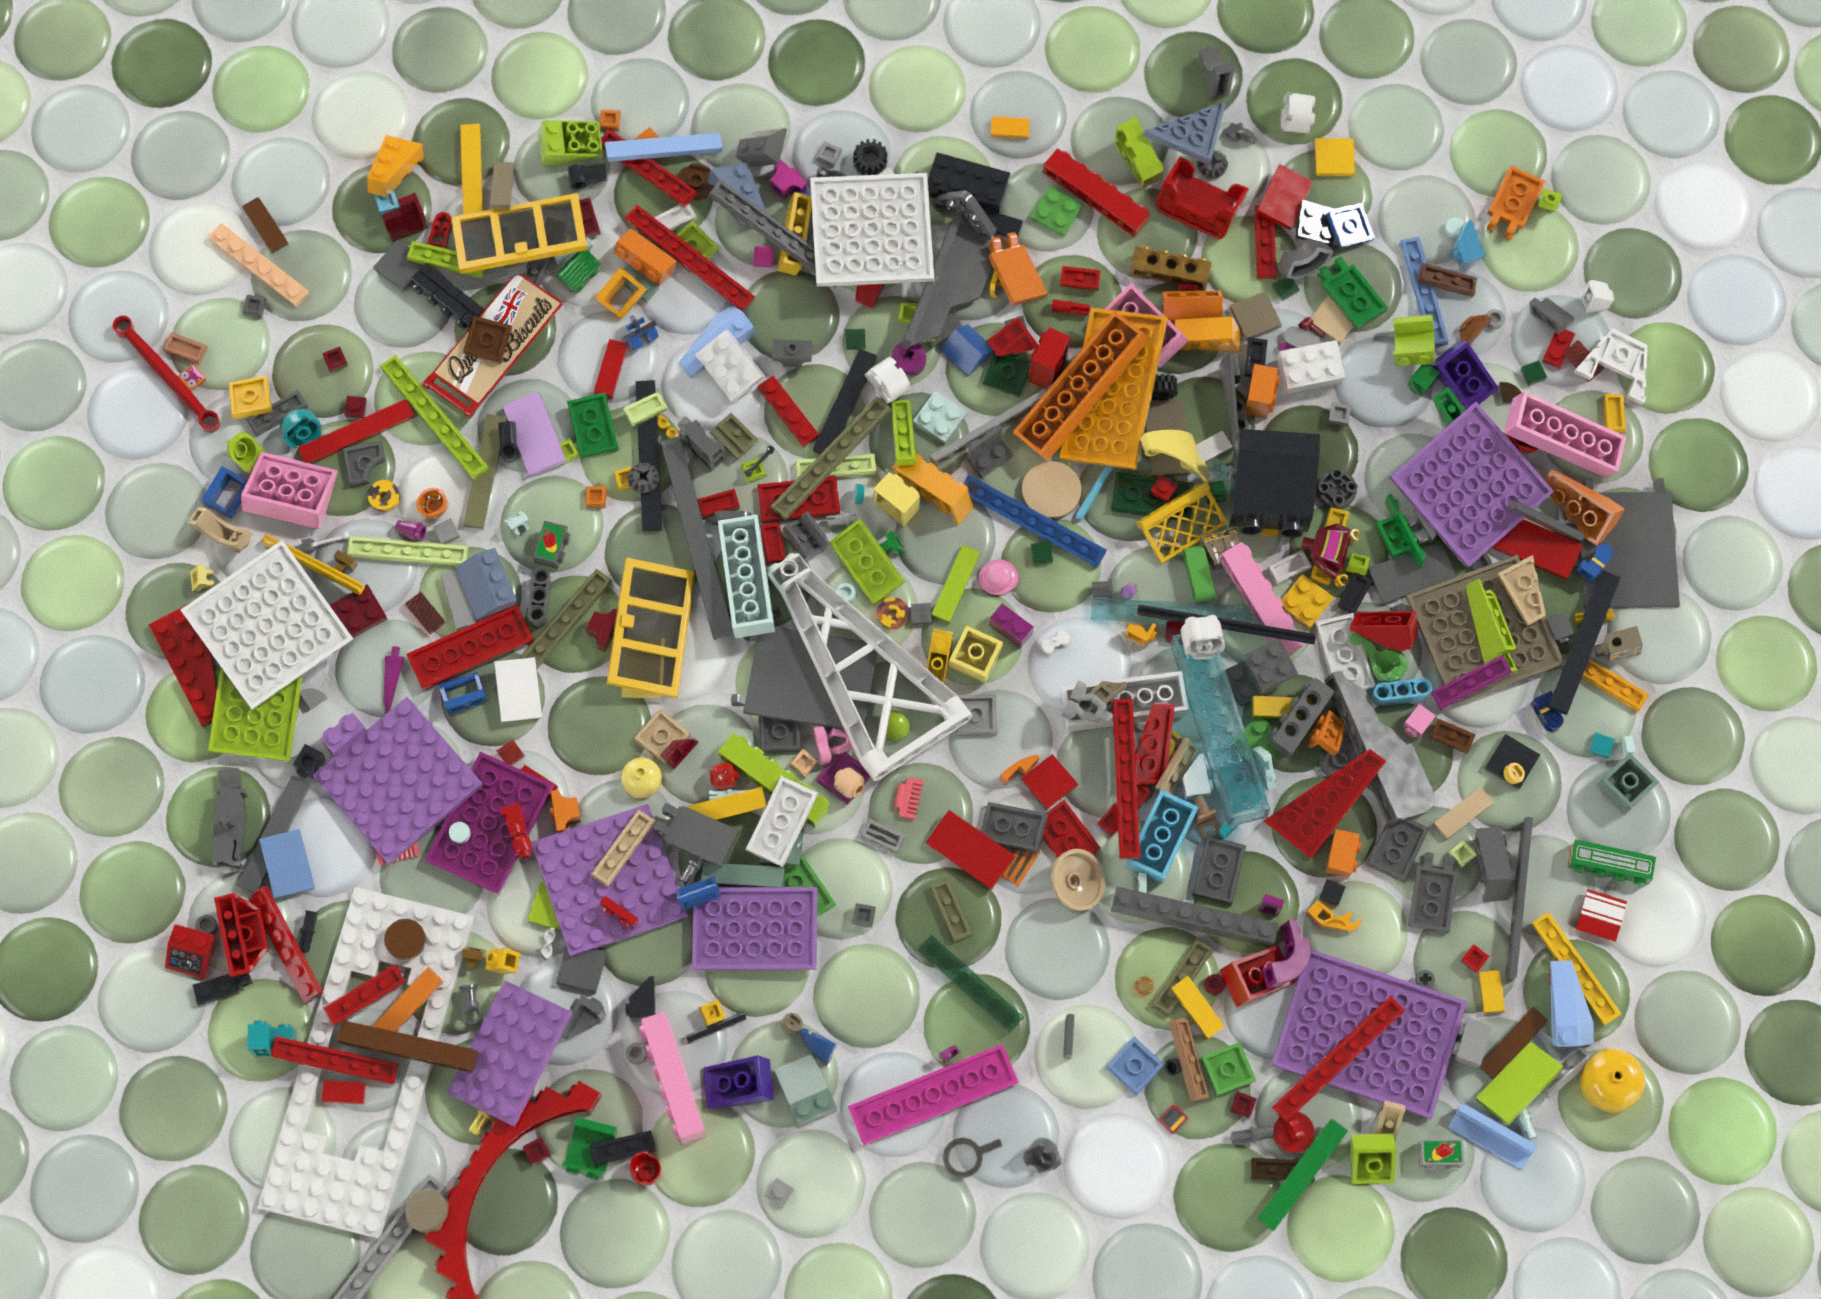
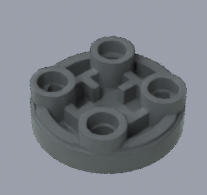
[1317,468,1358,509]

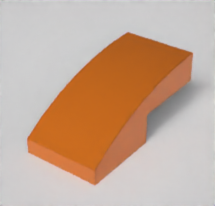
[999,754,1040,786]

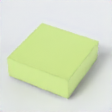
[1448,840,1477,869]

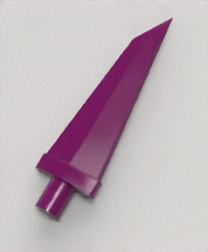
[383,646,404,713]

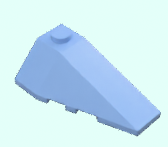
[679,305,755,378]
[1550,961,1594,1047]

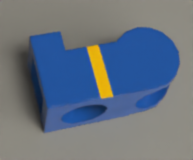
[1576,544,1613,583]

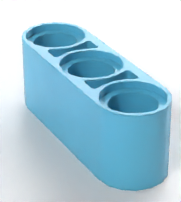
[1371,678,1432,706]

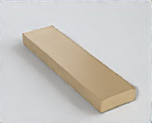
[591,809,655,887]

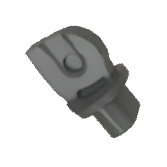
[1226,122,1257,144]

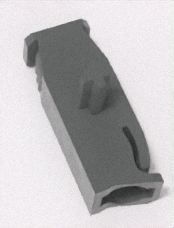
[211,788,248,870]

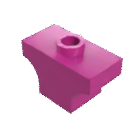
[770,159,807,199]

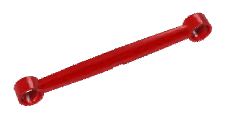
[112,315,220,433]

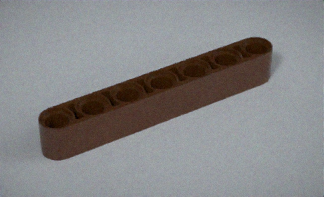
[336,1021,479,1073]

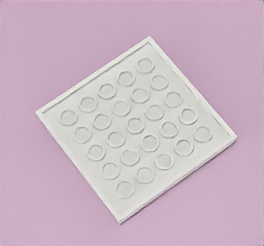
[810,173,934,287]
[181,540,354,710]

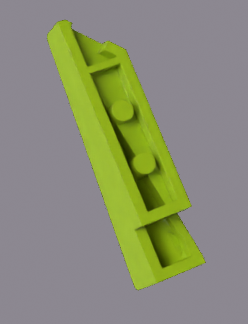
[1466,579,1518,673]

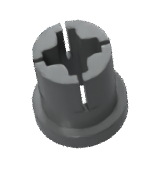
[1092,579,1113,599]

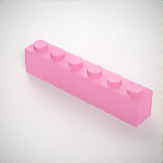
[1218,542,1304,655]

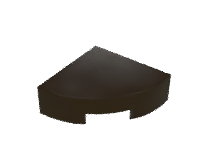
[1498,382,1522,403]

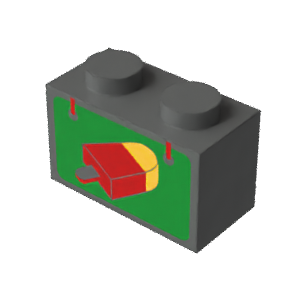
[533,521,571,569]

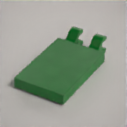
[1317,256,1388,330]

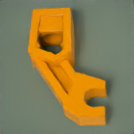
[1306,900,1362,933]

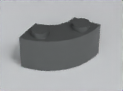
[1277,238,1334,279]

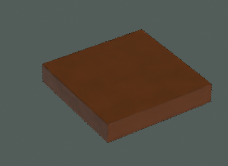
[463,316,513,364]

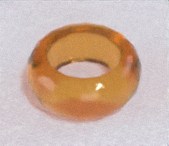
[1135,976,1154,995]

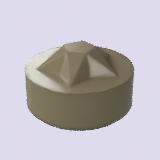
[781,1013,803,1035]

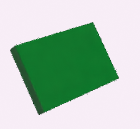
[567,392,619,459]

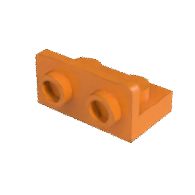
[1307,710,1346,755]

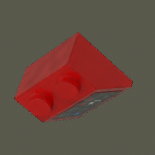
[165,924,218,980]

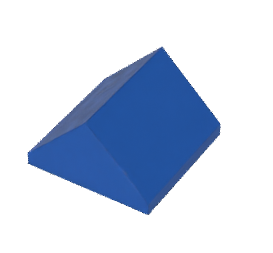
[941,324,995,376]

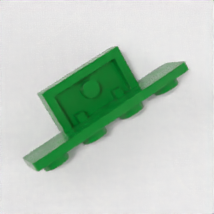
[1375,494,1426,568]

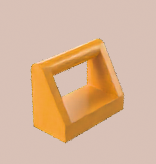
[595,268,647,319]

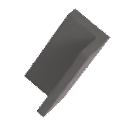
[1529,298,1574,334]

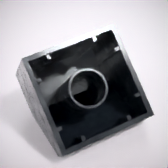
[1229,429,1320,538]

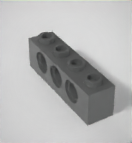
[1267,677,1335,759]

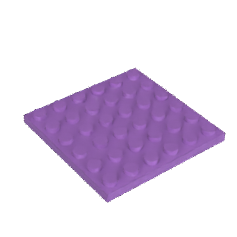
[1389,402,1554,568]
[313,697,484,865]
[531,804,688,958]

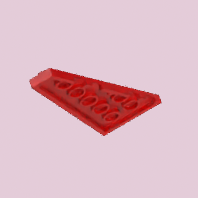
[148,603,217,728]

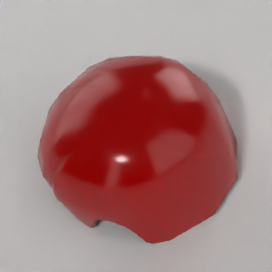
[629,1151,662,1186]

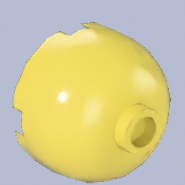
[621,757,662,799]

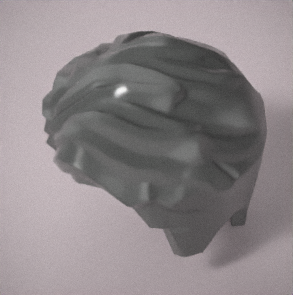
[1023,1137,1062,1173]

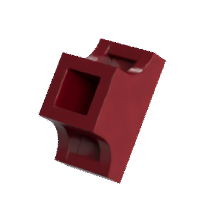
[586,608,617,652]

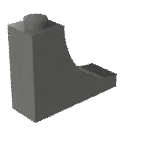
[1198,47,1235,100]

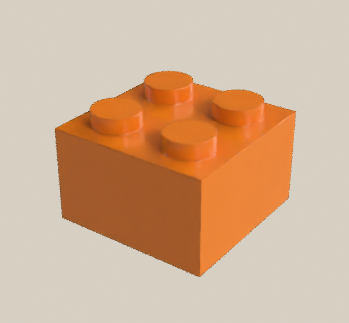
[1245,364,1280,419]

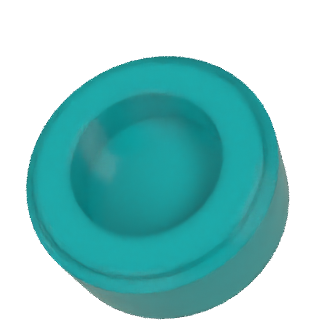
[854,484,864,504]

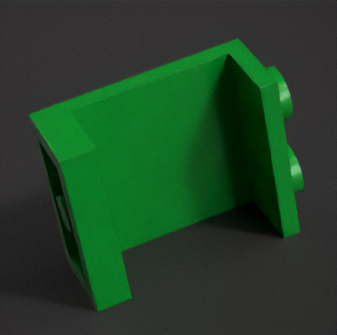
[562,1117,618,1181]

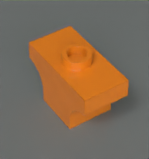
[550,790,581,833]

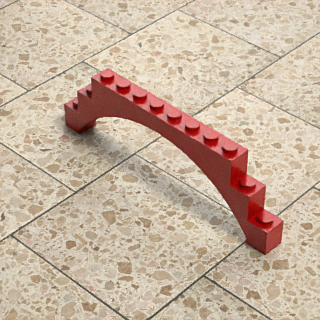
[424,1081,602,1299]

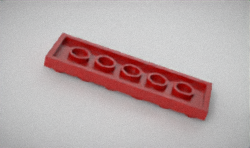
[406,605,534,691]

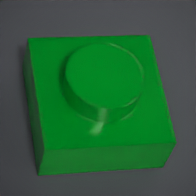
[1205,480,1227,504]

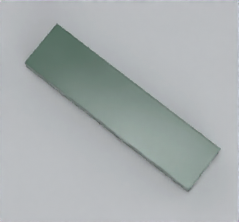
[701,862,785,887]

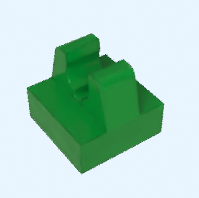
[880,531,905,556]

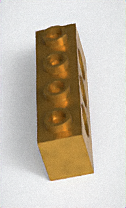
[1130,246,1212,291]

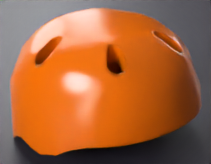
[416,487,448,519]

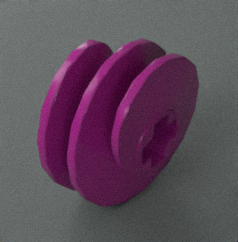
[891,342,926,376]

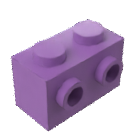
[321,712,367,757]

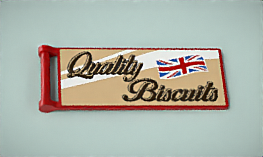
[422,274,563,419]

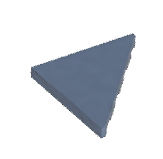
[1142,103,1226,164]

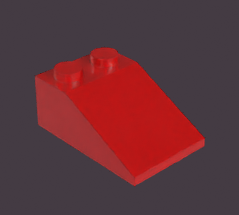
[1350,611,1418,651]
[1219,945,1296,1008]

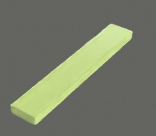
[347,536,469,566]

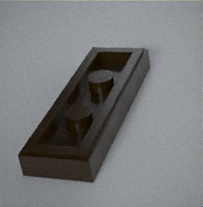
[1251,1158,1315,1182]

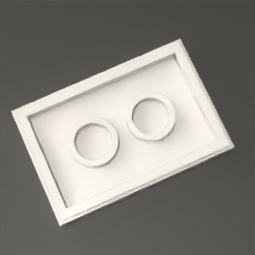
[494,657,542,722]

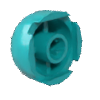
[281,409,322,448]

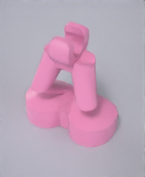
[813,726,853,766]

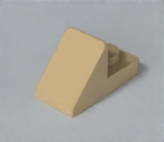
[1375,1101,1405,1141]

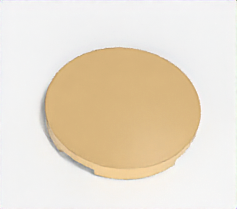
[1022,461,1081,519]

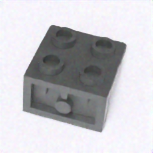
[968,426,1013,479]

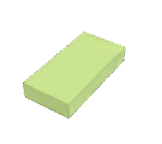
[623,391,668,427]

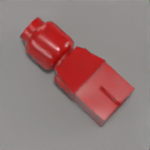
[500,802,532,859]

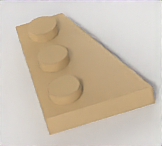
[1497,555,1546,627]

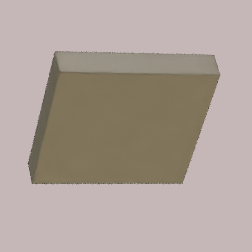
[1230,291,1282,340]

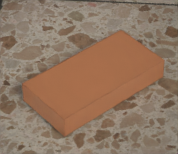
[163,332,208,365]

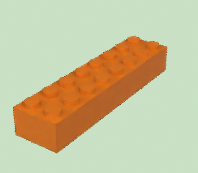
[1013,310,1149,462]

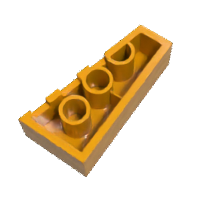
[892,453,973,525]

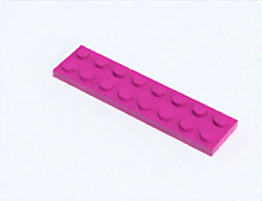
[848,1044,1019,1146]

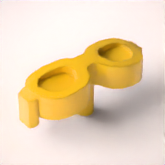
[989,272,1003,298]
[657,414,680,439]

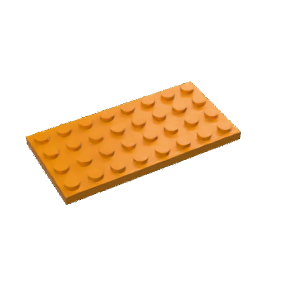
[1059,308,1168,470]

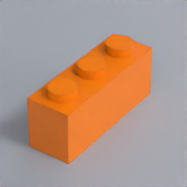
[614,229,676,286]
[1162,290,1223,323]

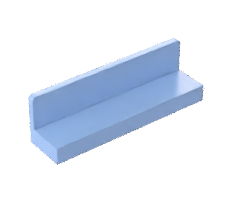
[1448,1103,1537,1170]

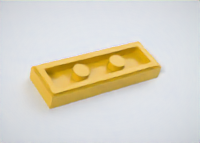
[1252,696,1312,719]
[1170,976,1225,1039]

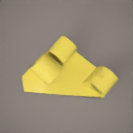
[1140,430,1210,482]

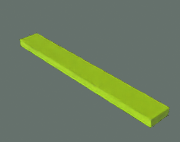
[380,355,489,481]

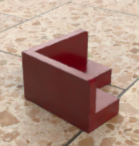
[381,193,428,242]

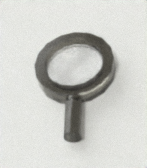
[943,1137,1002,1179]

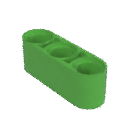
[1183,545,1216,603]

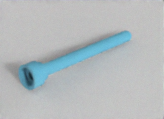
[1076,466,1113,521]

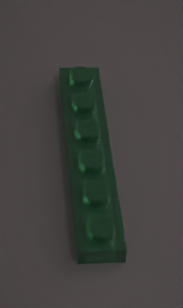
[918,934,1024,1033]

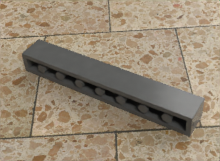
[1111,886,1278,948]

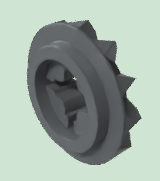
[1197,150,1228,178]
[627,462,659,493]

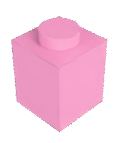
[1402,704,1436,740]

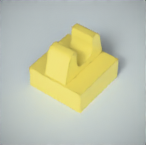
[190,565,214,591]

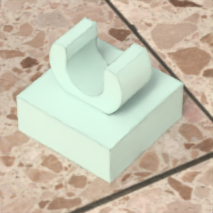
[504,511,529,536]

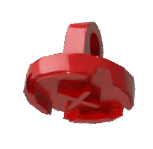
[1273,1112,1315,1154]

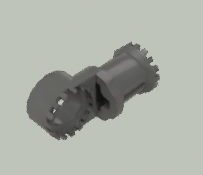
[459,984,481,1026]

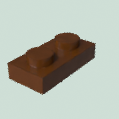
[1430,719,1476,754]

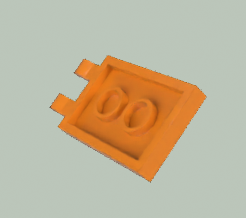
[1486,166,1546,240]
[987,232,1048,306]

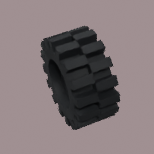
[853,139,888,176]
[1151,374,1178,401]

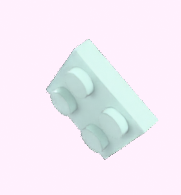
[913,391,967,444]

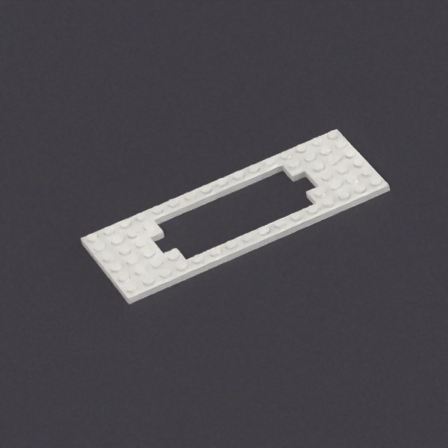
[258,887,475,1239]

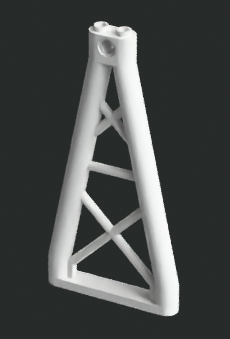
[767,553,973,781]

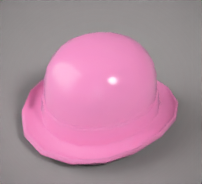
[979,560,1018,595]

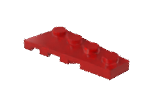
[1135,702,1175,784]

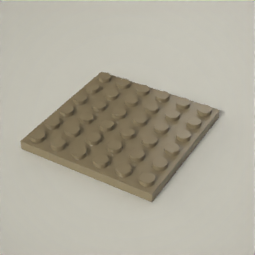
[1406,555,1565,706]

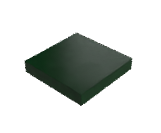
[983,353,1031,397]

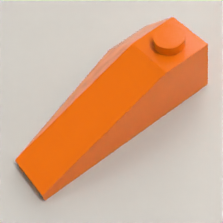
[1545,469,1625,546]

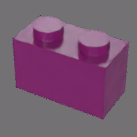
[989,603,1034,649]

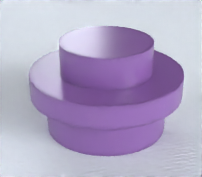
[1119,583,1138,600]

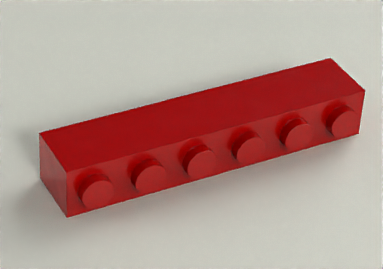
[1042,148,1150,238]

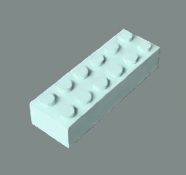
[718,515,775,638]

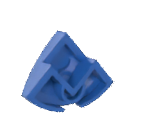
[799,1028,836,1066]

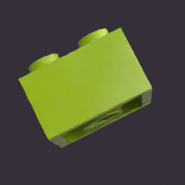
[1350,1134,1397,1184]

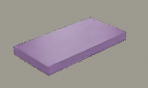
[503,391,566,477]

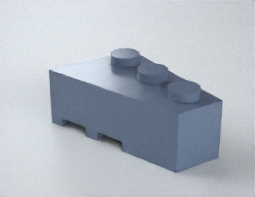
[707,162,766,227]

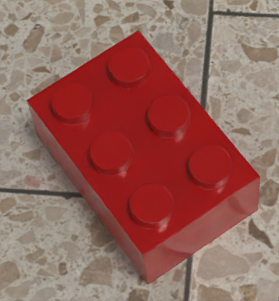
[1028,327,1071,389]

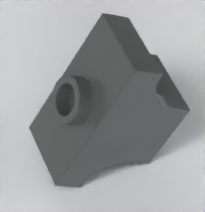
[772,339,812,367]

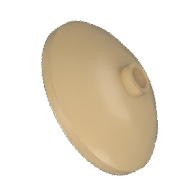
[1051,849,1105,911]

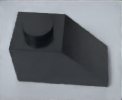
[625,976,656,1022]

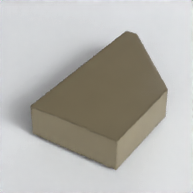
[1088,681,1128,705]

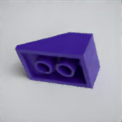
[1429,341,1499,409]
[703,1055,774,1109]

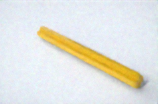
[261,534,365,595]

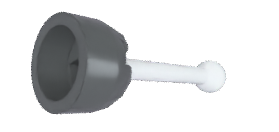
[301,532,350,555]

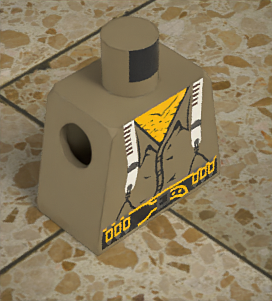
[1199,527,1240,577]
[1594,626,1643,661]

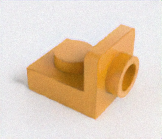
[1125,623,1158,647]

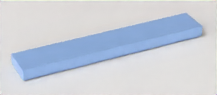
[605,133,722,162]

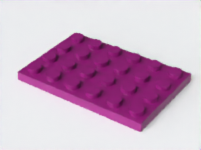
[425,752,554,895]

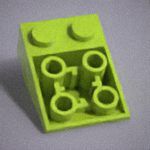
[538,120,603,166]

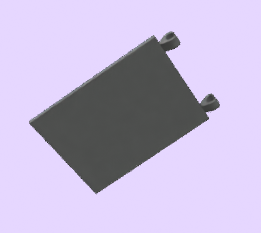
[1579,478,1680,607]
[731,627,877,729]

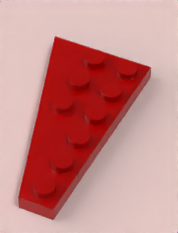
[1263,749,1387,859]

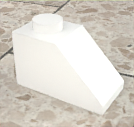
[1581,280,1614,314]

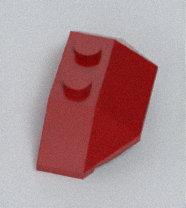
[214,893,269,977]

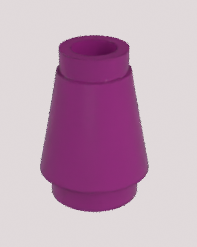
[395,520,426,542]

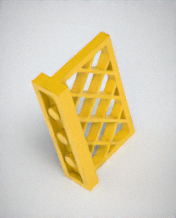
[1135,482,1228,563]

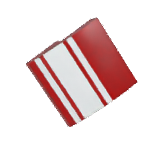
[1575,889,1627,942]

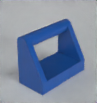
[202,466,247,519]
[439,672,487,715]
[676,876,722,910]

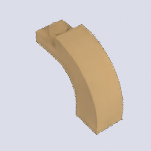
[187,507,253,554]

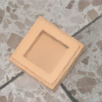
[790,749,818,778]

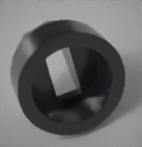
[1165,1058,1182,1076]

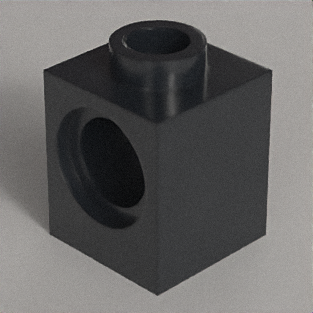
[292,744,326,779]

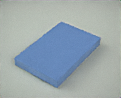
[259,829,315,899]

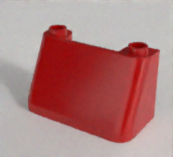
[1156,157,1249,239]

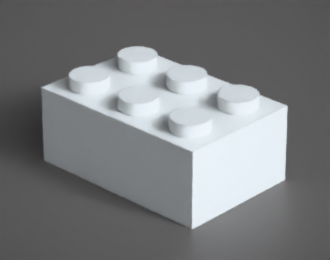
[695,330,765,401]
[1276,340,1346,394]

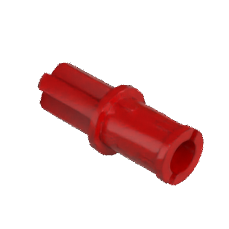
[1051,299,1091,316]

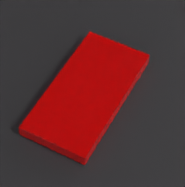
[757,476,841,524]
[1493,519,1583,580]
[925,810,1016,890]

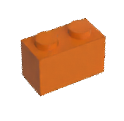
[1325,829,1362,878]

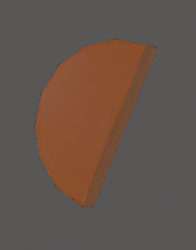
[1460,314,1492,345]

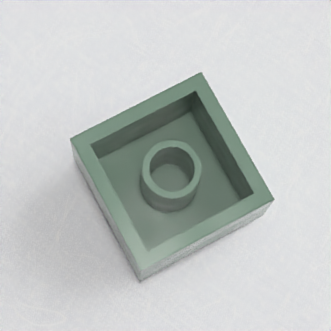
[1597,753,1659,814]

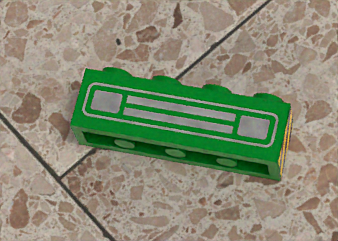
[1567,839,1656,886]

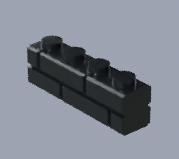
[410,263,485,330]

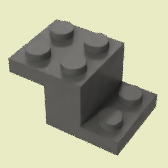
[1222,639,1298,707]

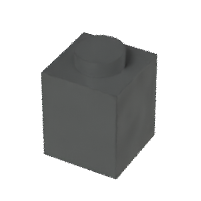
[1546,612,1574,646]

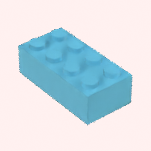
[1125,790,1198,884]

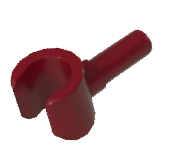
[1298,317,1325,338]

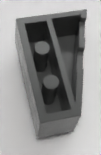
[1474,826,1515,902]

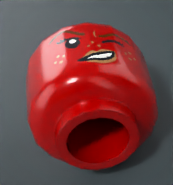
[709,762,739,790]

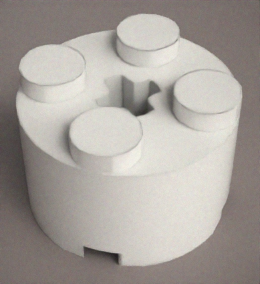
[1281,93,1315,134]
[865,357,910,403]
[1181,615,1225,659]

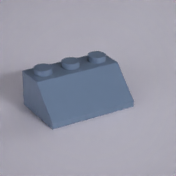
[455,548,517,621]

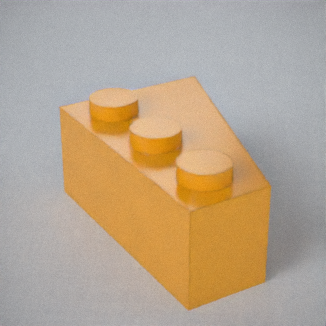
[367,135,424,197]
[1175,317,1241,353]

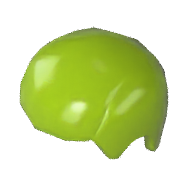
[879,710,910,741]

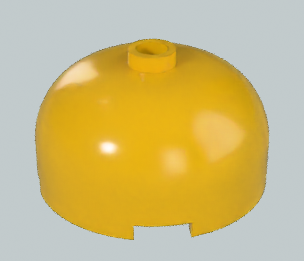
[1580,1049,1645,1113]

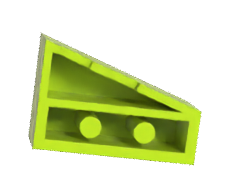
[1114,116,1164,189]

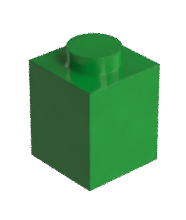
[1407,364,1440,397]

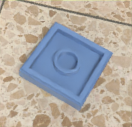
[1106,1037,1165,1096]

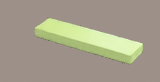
[796,454,876,478]

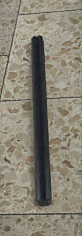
[1137,605,1316,644]

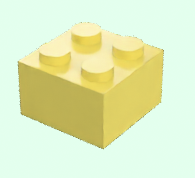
[874,472,920,527]
[949,625,1003,684]

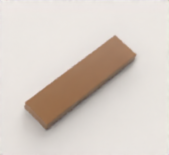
[1169,1018,1209,1102]

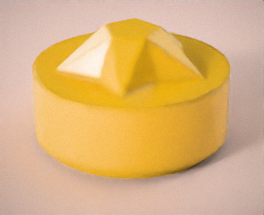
[1503,763,1525,784]

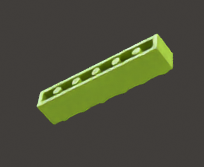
[718,733,830,828]

